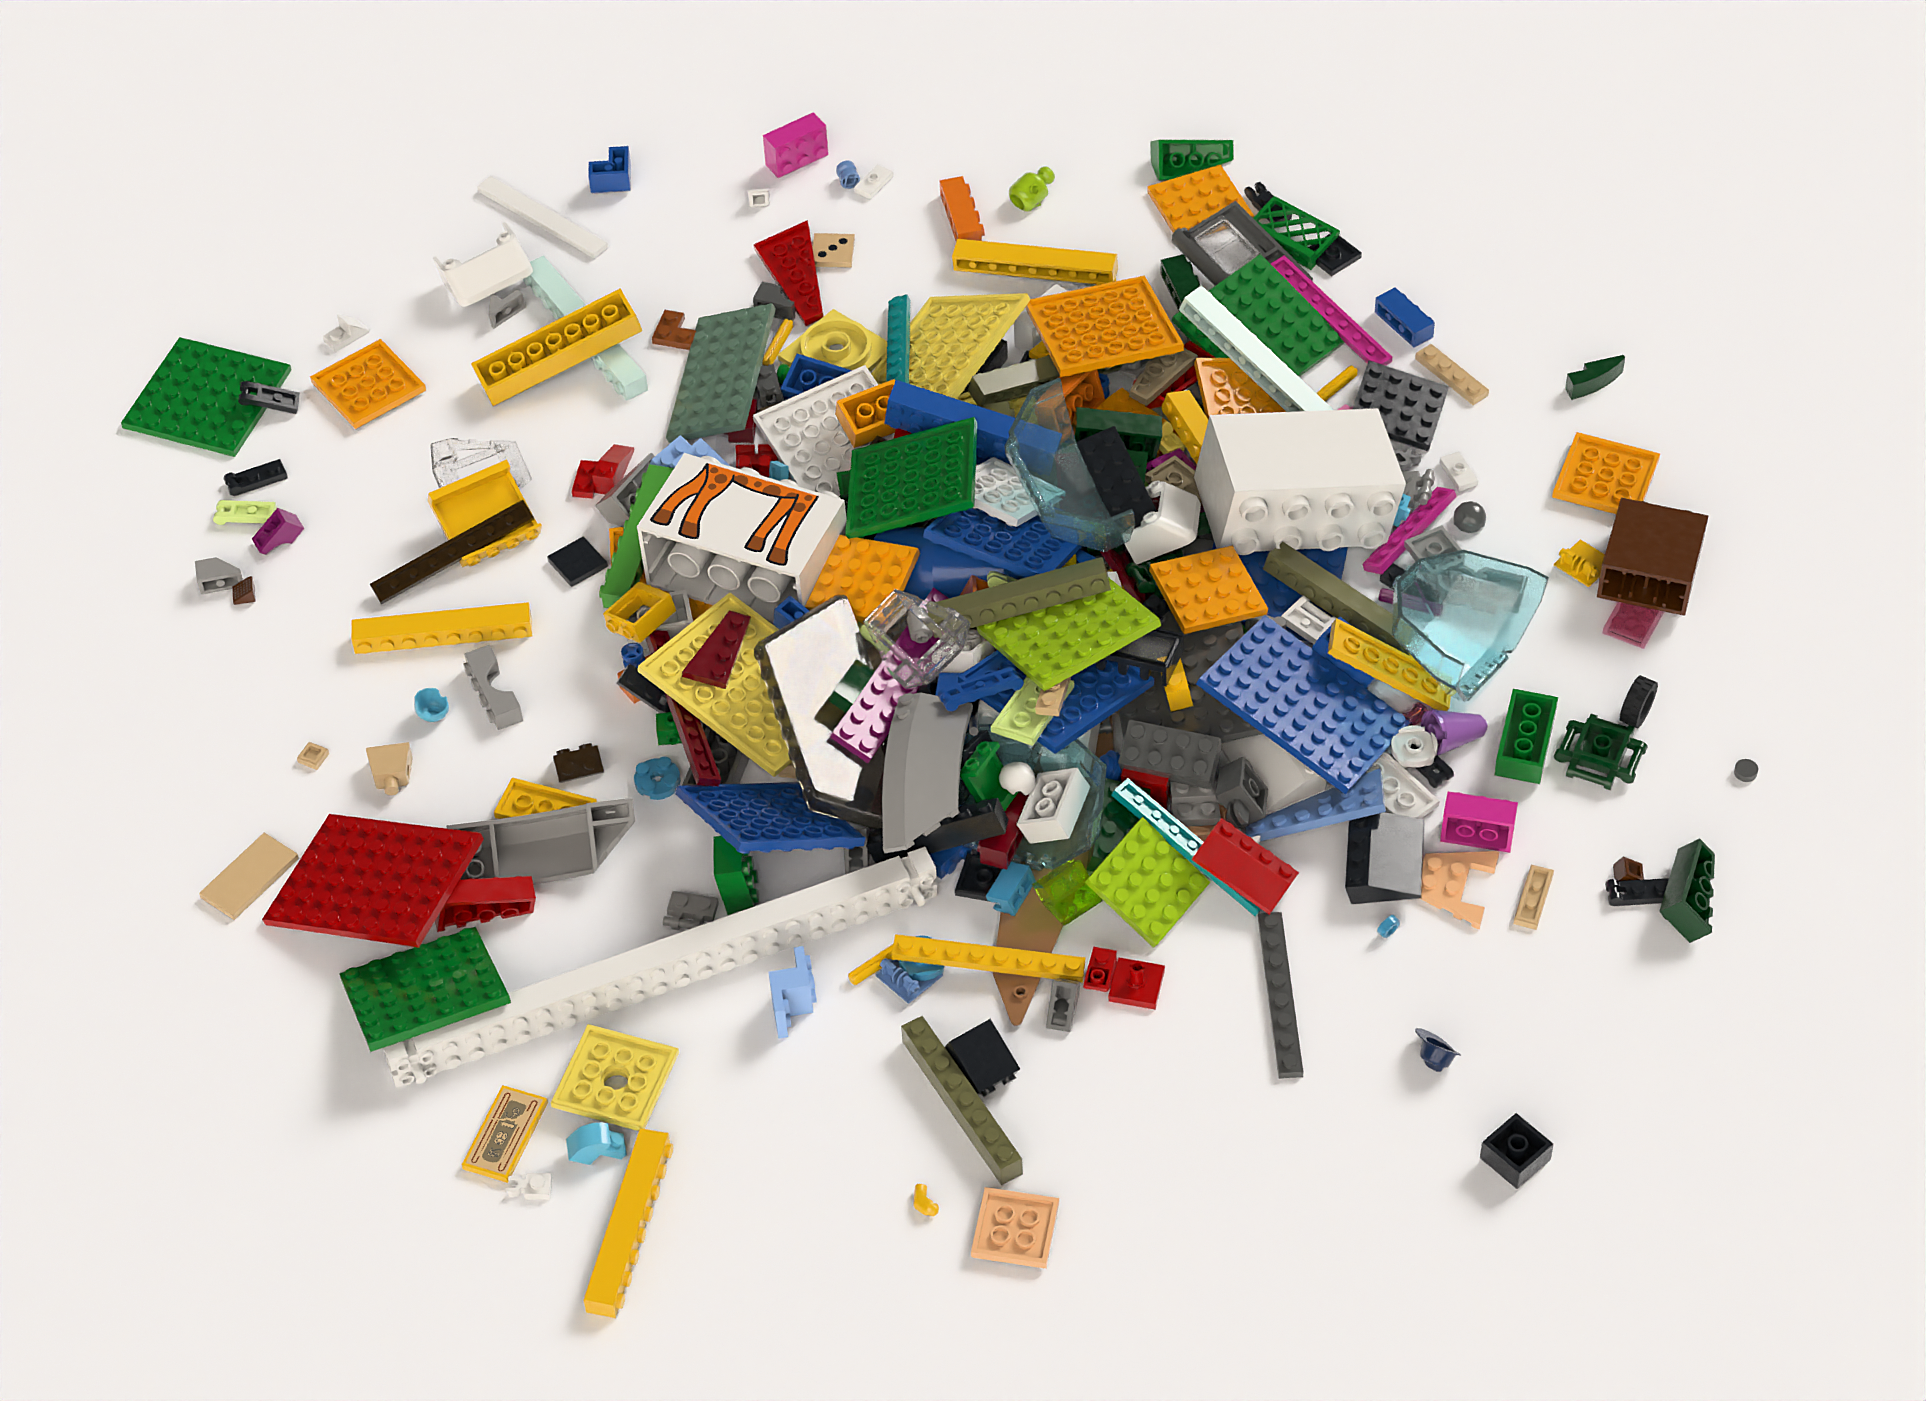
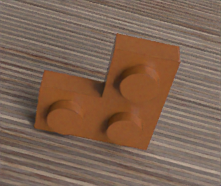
[652,310,696,350]

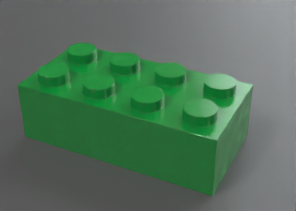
[1494,688,1558,784]

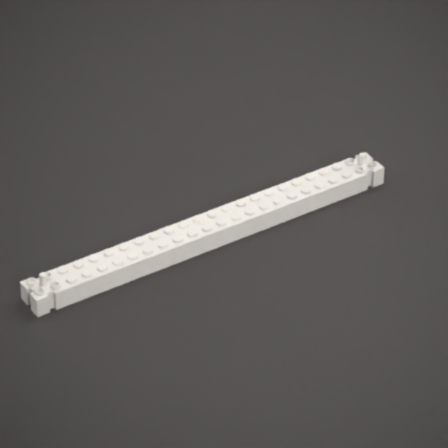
[383,847,938,1087]

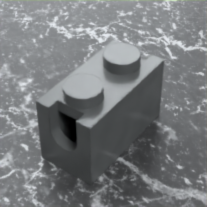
[756,364,782,408]

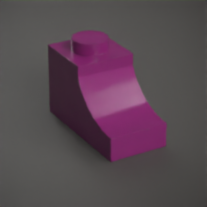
[252,508,305,555]

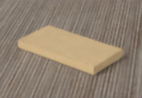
[199,832,299,920]

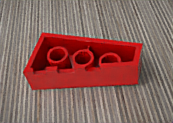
[435,876,536,932]

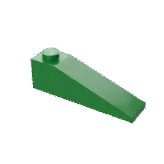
[1150,139,1234,180]

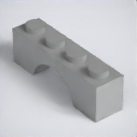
[463,644,523,730]

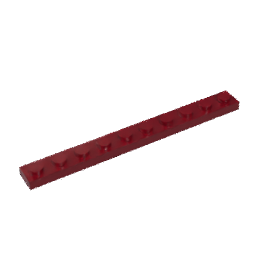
[645,630,721,786]

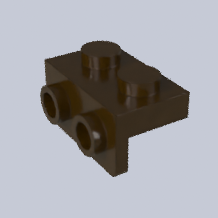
[553,743,604,783]

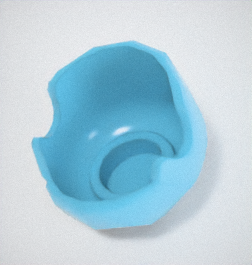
[414,688,449,722]

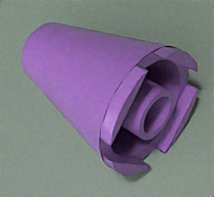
[1421,710,1488,755]

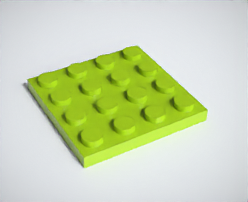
[1085,817,1210,948]

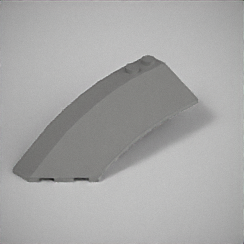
[882,693,973,853]
[446,798,635,885]

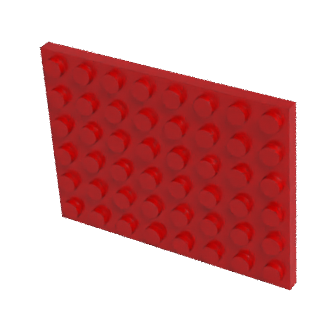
[262,814,484,948]

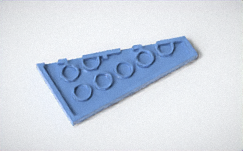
[1246,768,1386,841]

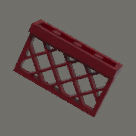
[1094,539,1152,604]

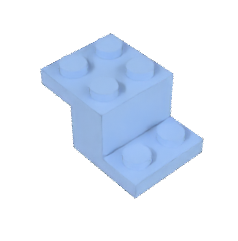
[650,435,730,468]
[768,946,817,1039]

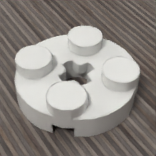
[1391,726,1438,768]

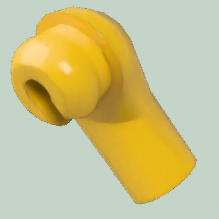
[914,1184,939,1217]

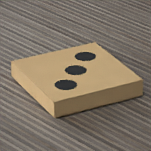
[813,233,855,267]

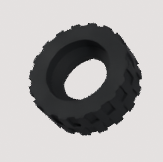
[1619,675,1658,729]

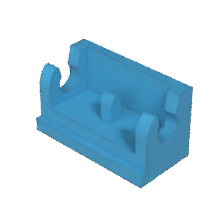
[986,862,1036,916]

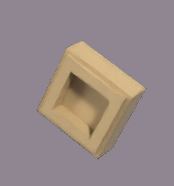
[297,742,329,770]

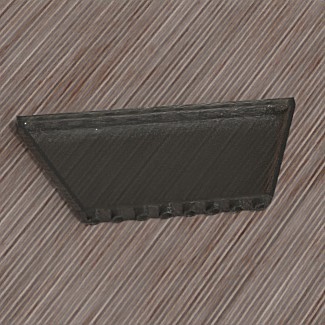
[754,595,889,829]

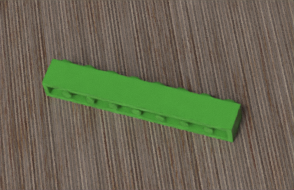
[599,464,674,608]

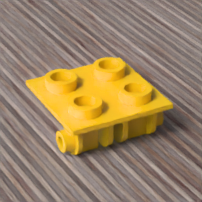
[1553,539,1605,587]

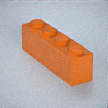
[939,176,985,241]

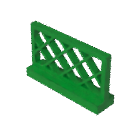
[1253,196,1340,270]

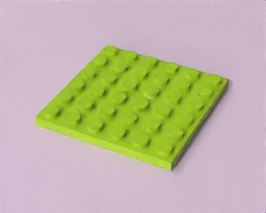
[976,578,1161,691]

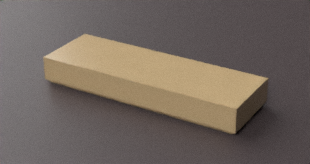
[1513,864,1554,930]

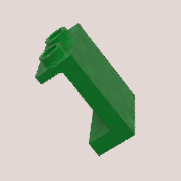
[960,741,1019,811]

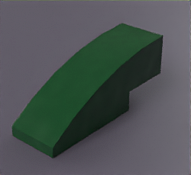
[1565,355,1625,400]
[827,658,875,713]

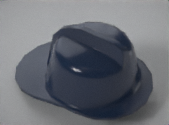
[1415,1028,1461,1072]

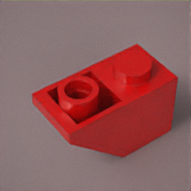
[1083,946,1117,992]

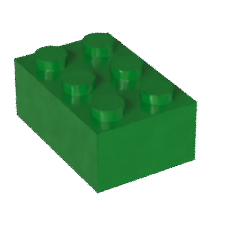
[713,836,759,916]

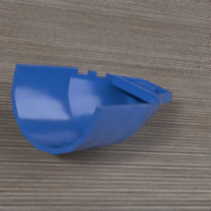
[874,526,1026,610]

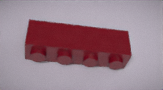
[977,791,1030,870]

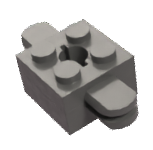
[1215,757,1268,828]

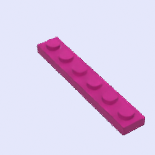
[1362,487,1457,575]

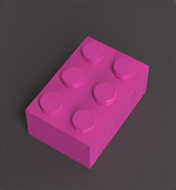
[763,112,828,178]
[1440,791,1518,853]

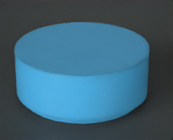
[1377,915,1400,938]

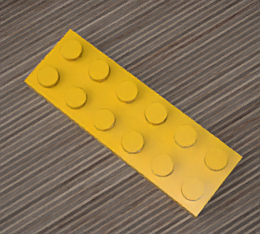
[1328,618,1453,711]

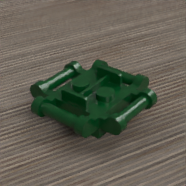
[1125,550,1183,599]
[1554,713,1648,791]

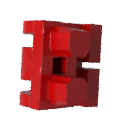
[735,444,779,478]

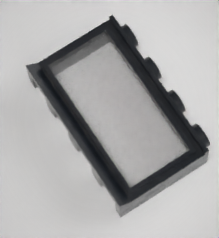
[1096,628,1184,687]

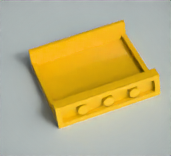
[427,459,542,567]

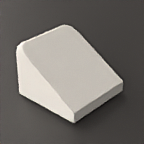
[748,188,770,207]

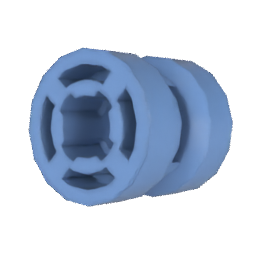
[836,160,860,189]

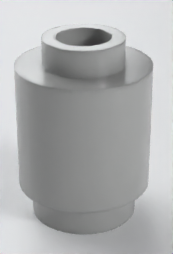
[907,607,933,643]

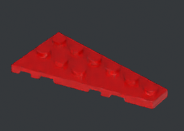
[753,220,824,326]

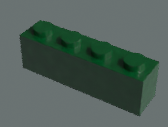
[1160,254,1200,312]

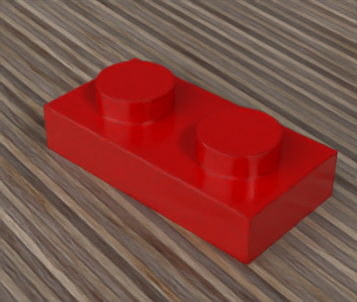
[571,460,598,499]

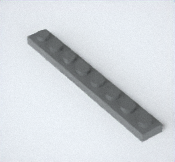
[1258,912,1304,1079]

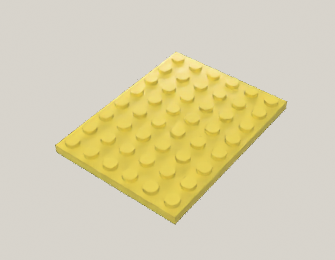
[871,293,1030,399]
[638,592,846,777]

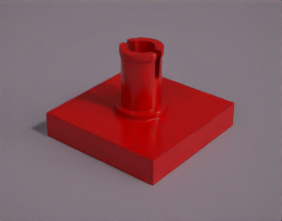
[1121,769,1169,810]
[1108,957,1165,1010]

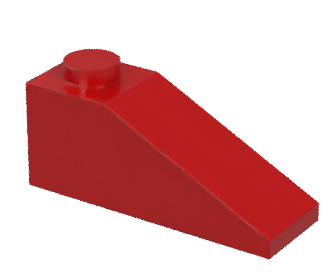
[592,444,634,495]

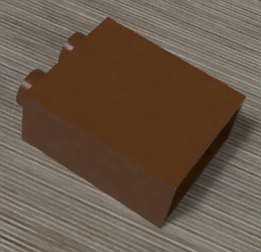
[1596,498,1709,616]

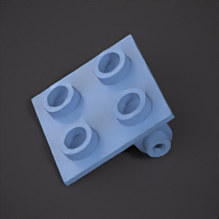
[875,958,943,1004]

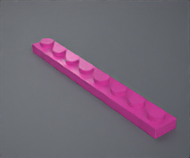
[1271,255,1393,366]

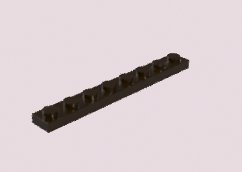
[370,500,534,604]

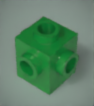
[656,712,682,745]

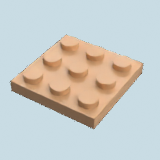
[971,1187,1059,1269]

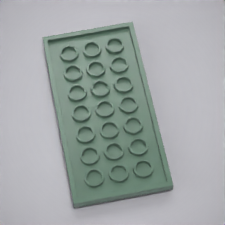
[666,303,776,443]

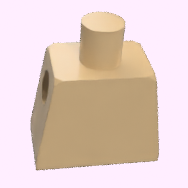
[366,742,413,795]

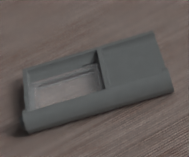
[1171,201,1313,286]

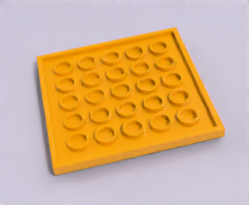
[1025,275,1184,377]

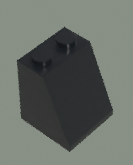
[945,1019,1020,1097]

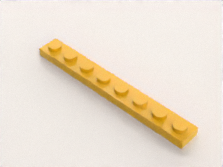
[892,934,1086,983]

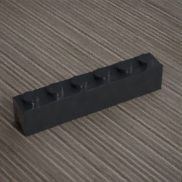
[866,798,1009,864]

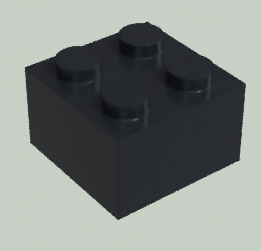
[1480,1113,1554,1189]

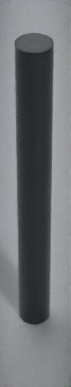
[969,701,979,736]

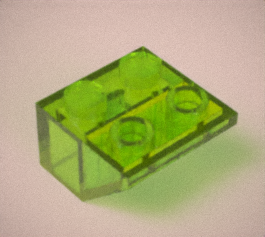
[1032,860,1103,926]

